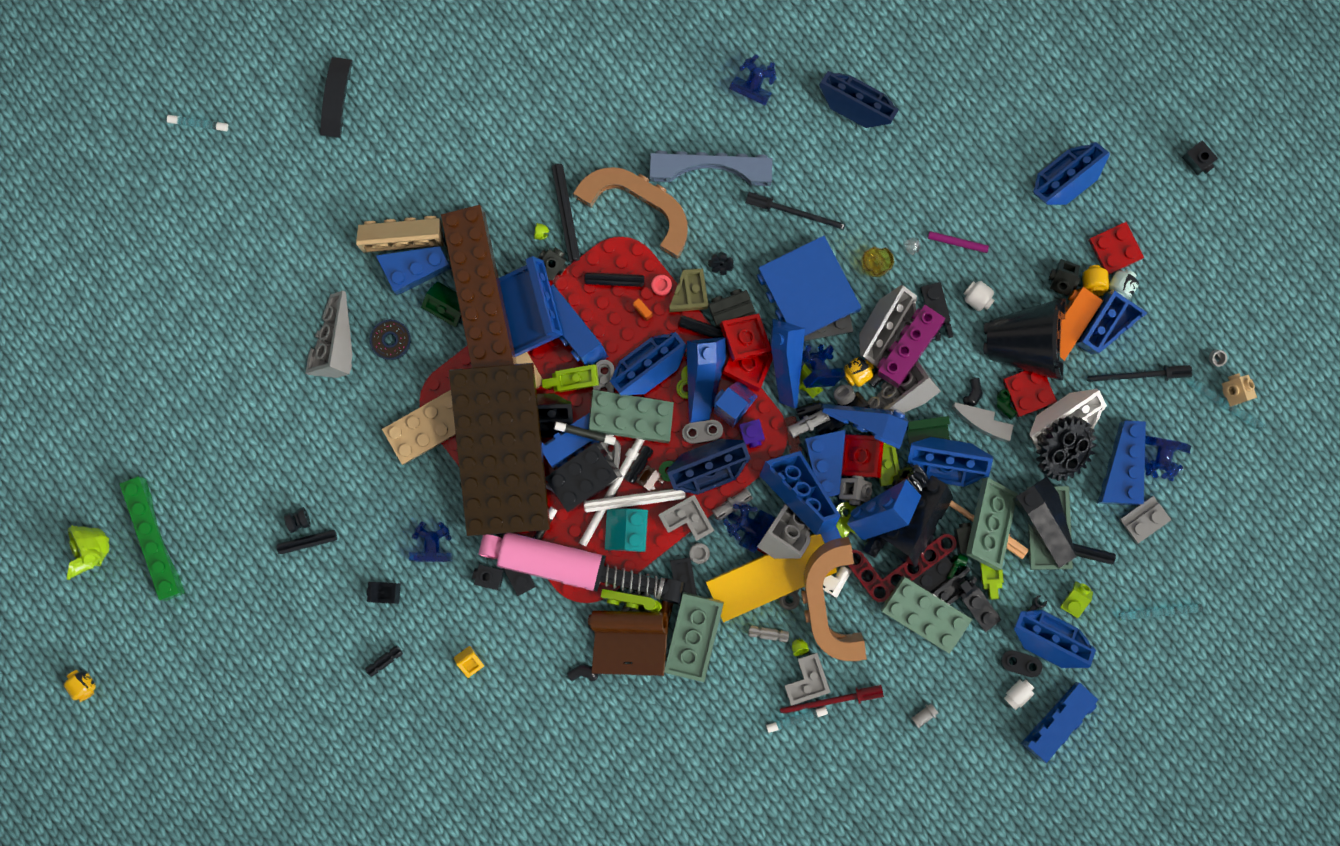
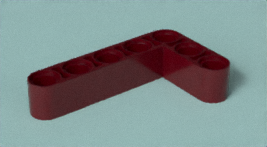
[848,534,956,602]

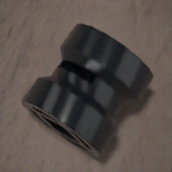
[284,507,311,533]

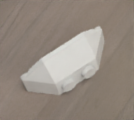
[1029,389,1107,450]

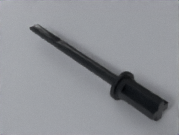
[745,192,845,230]
[1087,365,1192,382]

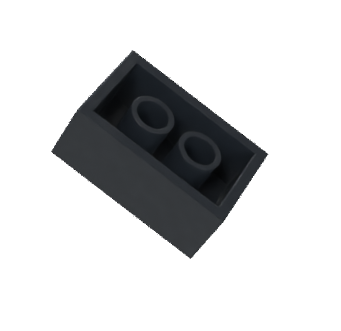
[545,442,623,512]

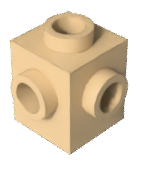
[1222,373,1257,407]

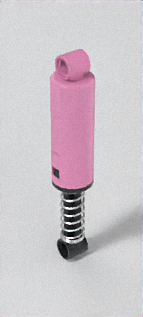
[478,533,685,604]

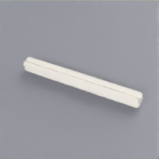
[583,489,685,512]

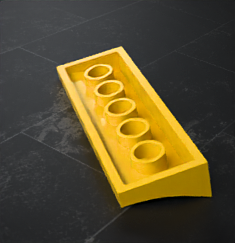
[706,533,837,622]

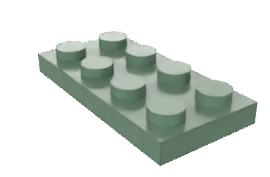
[588,390,674,444]
[966,478,1018,570]
[1027,486,1073,570]
[881,575,973,654]
[664,592,724,682]

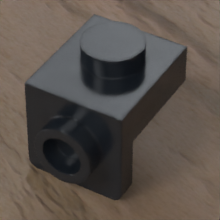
[367,582,401,604]

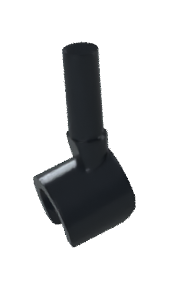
[1027,595,1047,612]

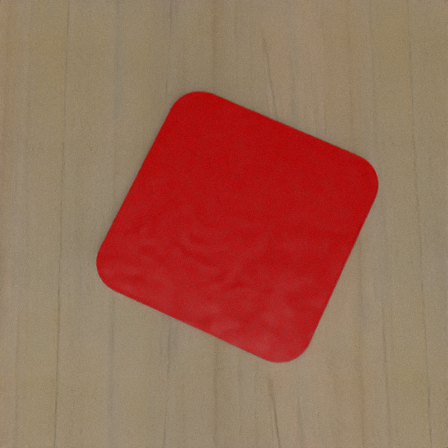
[420,237,788,603]

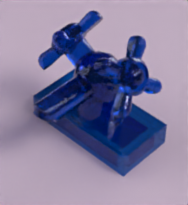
[729,54,777,105]
[801,344,846,388]
[1145,435,1191,482]
[723,504,775,553]
[409,522,453,562]

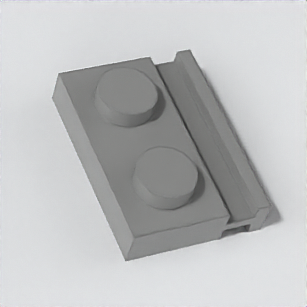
[1119,496,1171,544]

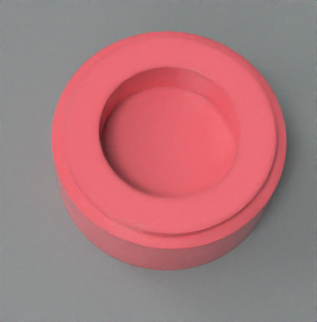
[651,275,672,296]

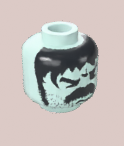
[1109,269,1139,299]

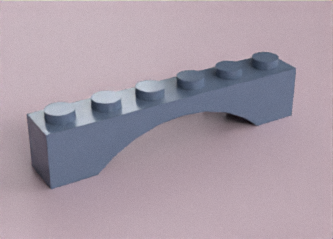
[650,151,773,186]

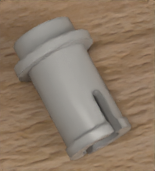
[911,703,938,728]

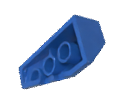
[770,319,805,408]

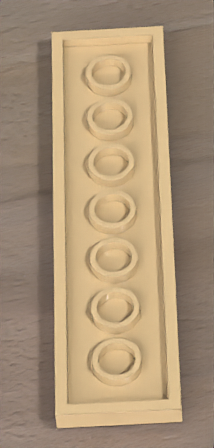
[382,352,543,465]

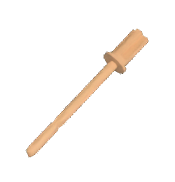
[949,501,1029,559]

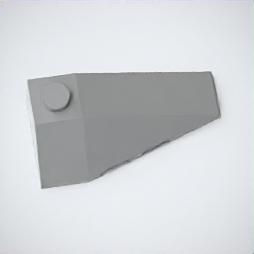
[305,291,353,378]

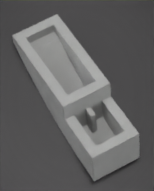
[951,402,1013,443]

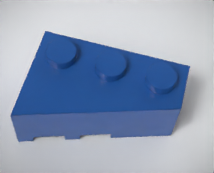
[1076,290,1147,354]
[847,479,921,540]

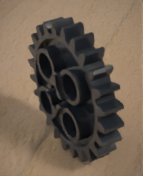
[1036,416,1097,481]

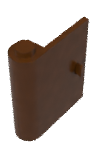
[588,611,668,676]

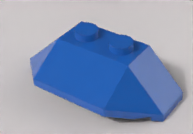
[1033,142,1110,205]
[610,332,687,396]
[907,437,993,487]
[1014,610,1096,668]

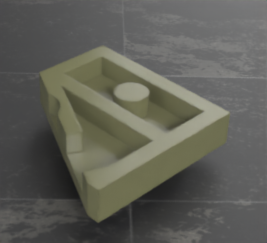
[669,268,709,312]

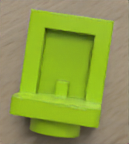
[1060,581,1093,618]

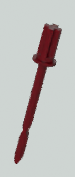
[779,685,884,713]

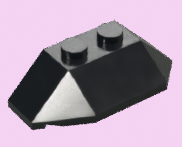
[537,393,574,438]

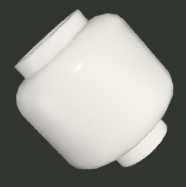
[964,281,995,311]

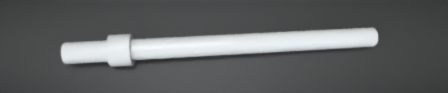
[579,439,645,546]

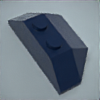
[819,71,899,128]
[667,439,751,495]

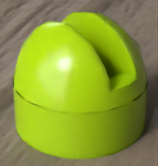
[534,223,549,240]
[791,639,809,656]

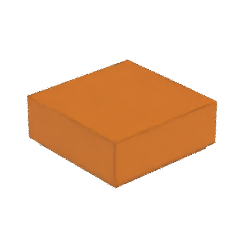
[633,298,653,321]

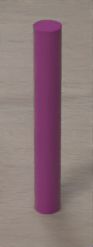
[928,231,989,253]

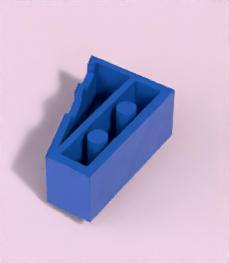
[376,246,452,296]
[542,413,603,469]
[804,430,845,498]

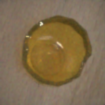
[861,246,894,277]

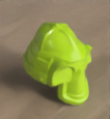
[67,525,109,580]

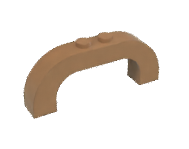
[573,167,688,259]
[801,537,867,661]

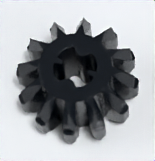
[892,463,928,493]

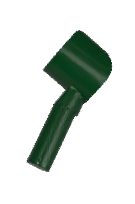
[947,554,968,579]

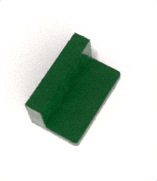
[421,282,462,327]
[906,416,950,447]

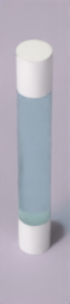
[167,115,228,132]
[766,706,828,733]

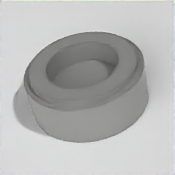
[833,385,855,405]
[689,543,710,564]

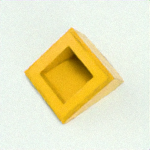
[454,646,484,678]

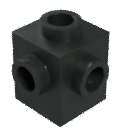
[538,247,567,281]
[1048,259,1080,295]

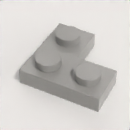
[658,495,714,541]
[784,653,831,706]

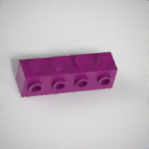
[877,305,945,389]

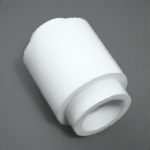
[1004,679,1034,710]

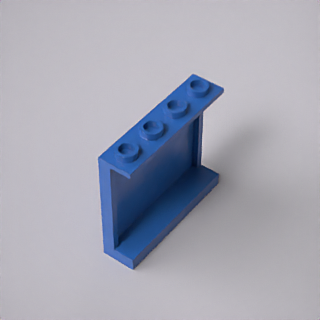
[756,236,862,337]
[499,256,563,357]

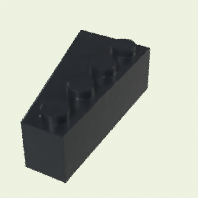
[879,475,953,568]

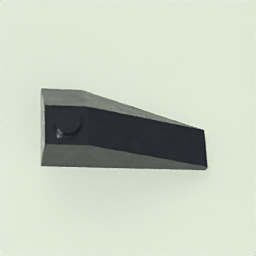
[1013,477,1076,568]

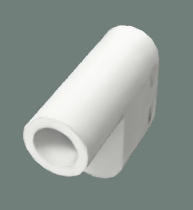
[823,566,852,598]

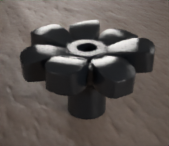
[708,252,734,275]

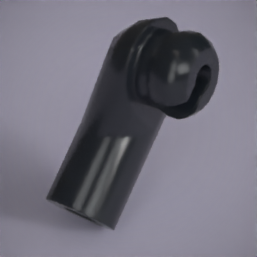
[963,378,983,407]
[567,664,599,681]

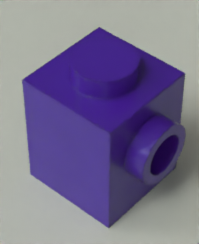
[739,419,765,448]

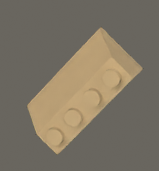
[356,216,444,253]

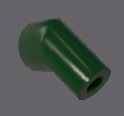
[997,389,1017,420]

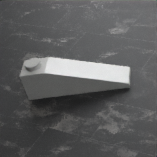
[868,361,941,413]
[757,503,811,559]

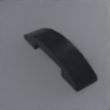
[320,57,352,138]

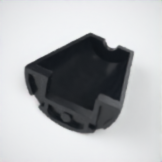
[983,298,1066,380]

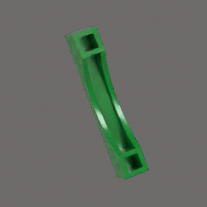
[120,477,185,601]

